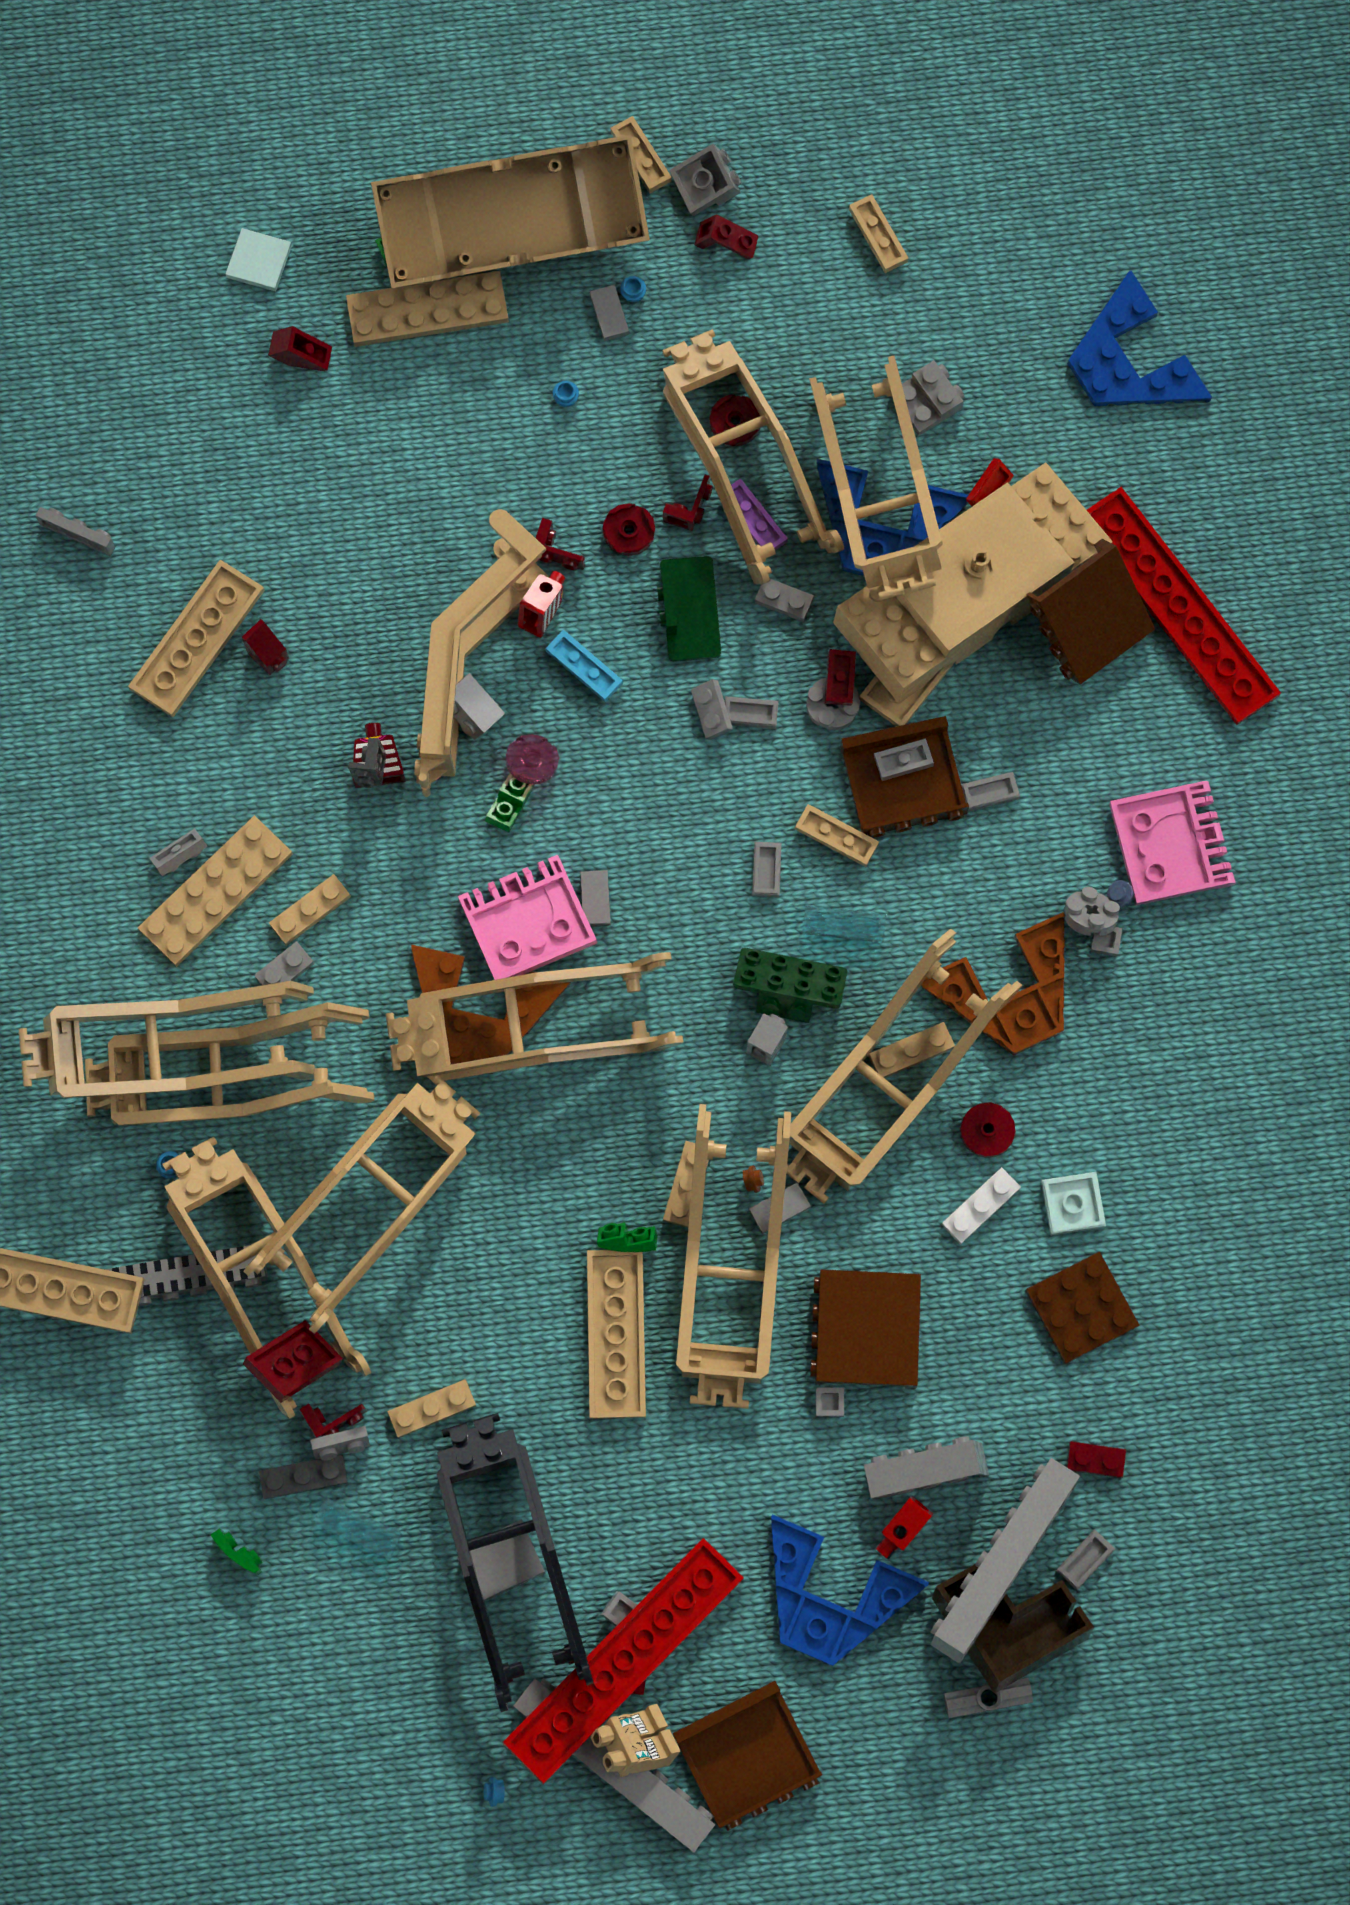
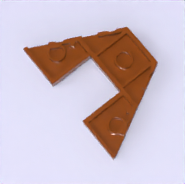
[921,912,1065,1055]
[411,945,571,1074]

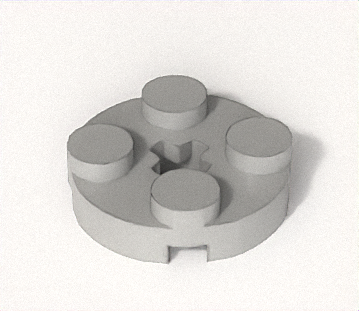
[806,677,860,731]
[1064,887,1120,936]

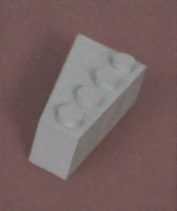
[864,1436,989,1499]

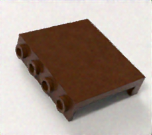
[1026,539,1155,685]
[840,716,969,838]
[810,1269,921,1389]
[673,1681,822,1831]

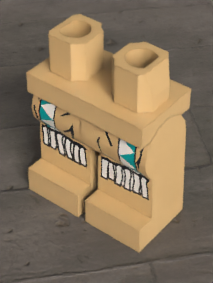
[591,1704,681,1777]

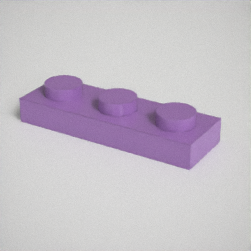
[731,478,788,551]

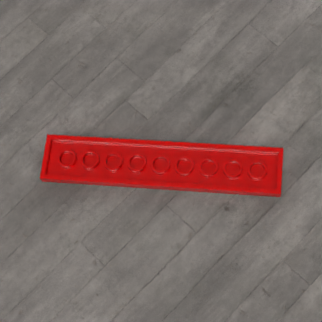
[1087,487,1281,725]
[502,1538,744,1785]

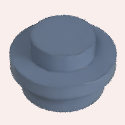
[1107,880,1134,908]

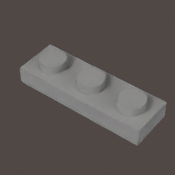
[35,507,115,556]

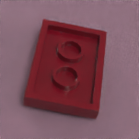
[243,1320,343,1403]

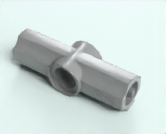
[944,1678,1033,1718]

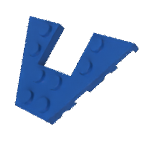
[1067,270,1212,406]
[816,459,968,576]
[771,1514,929,1666]

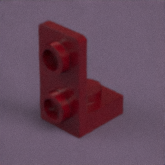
[694,214,758,259]
[663,474,713,531]
[535,518,585,571]
[299,1403,367,1438]

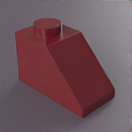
[268,326,332,371]
[242,619,289,675]

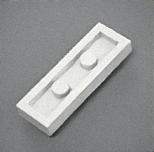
[941,1167,1021,1245]

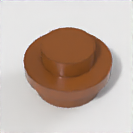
[743,1165,764,1193]

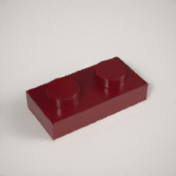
[825,649,856,706]
[1066,1441,1126,1478]

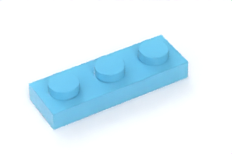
[545,630,623,702]

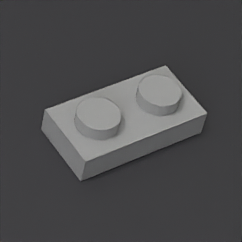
[755,579,814,622]
[691,679,733,740]
[874,739,934,781]
[149,828,208,876]
[254,941,315,986]
[310,1426,370,1460]

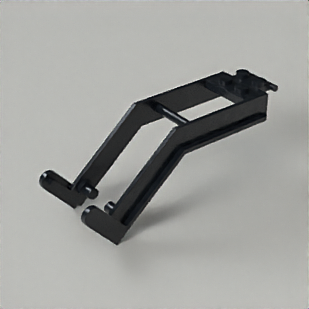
[437,1413,594,1712]

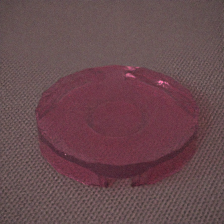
[505,734,559,785]

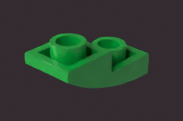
[485,771,535,833]
[597,1222,658,1252]
[210,1528,263,1575]

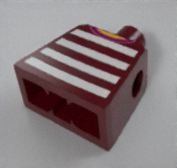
[352,723,406,788]

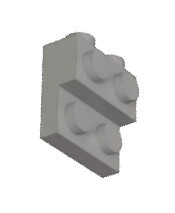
[669,144,742,216]
[890,360,964,436]

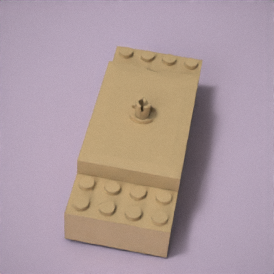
[371,134,650,289]
[833,462,1113,703]

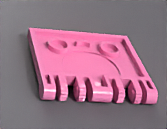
[1109,781,1236,906]
[458,854,597,980]

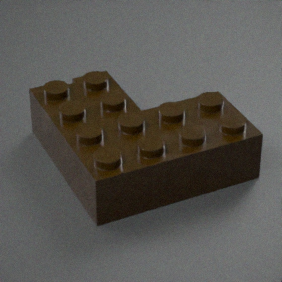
[932,1564,1094,1694]

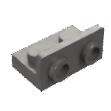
[348,738,386,788]

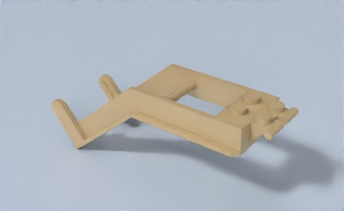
[662,329,844,584]
[809,356,943,601]
[414,509,549,797]
[786,929,1022,1204]
[385,952,684,1081]
[19,981,316,1098]
[85,1002,374,1126]
[243,1075,480,1334]
[676,1104,791,1409]
[162,1136,372,1419]

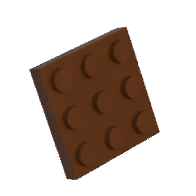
[1025,1251,1140,1364]

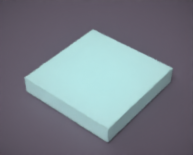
[226,228,292,292]
[1041,1172,1106,1235]

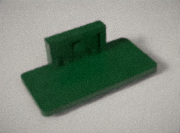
[657,556,721,662]
[733,948,848,1023]

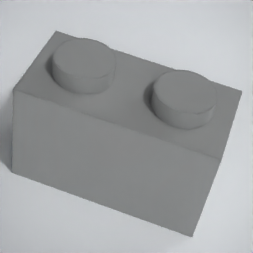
[454,673,505,740]
[746,1014,788,1066]

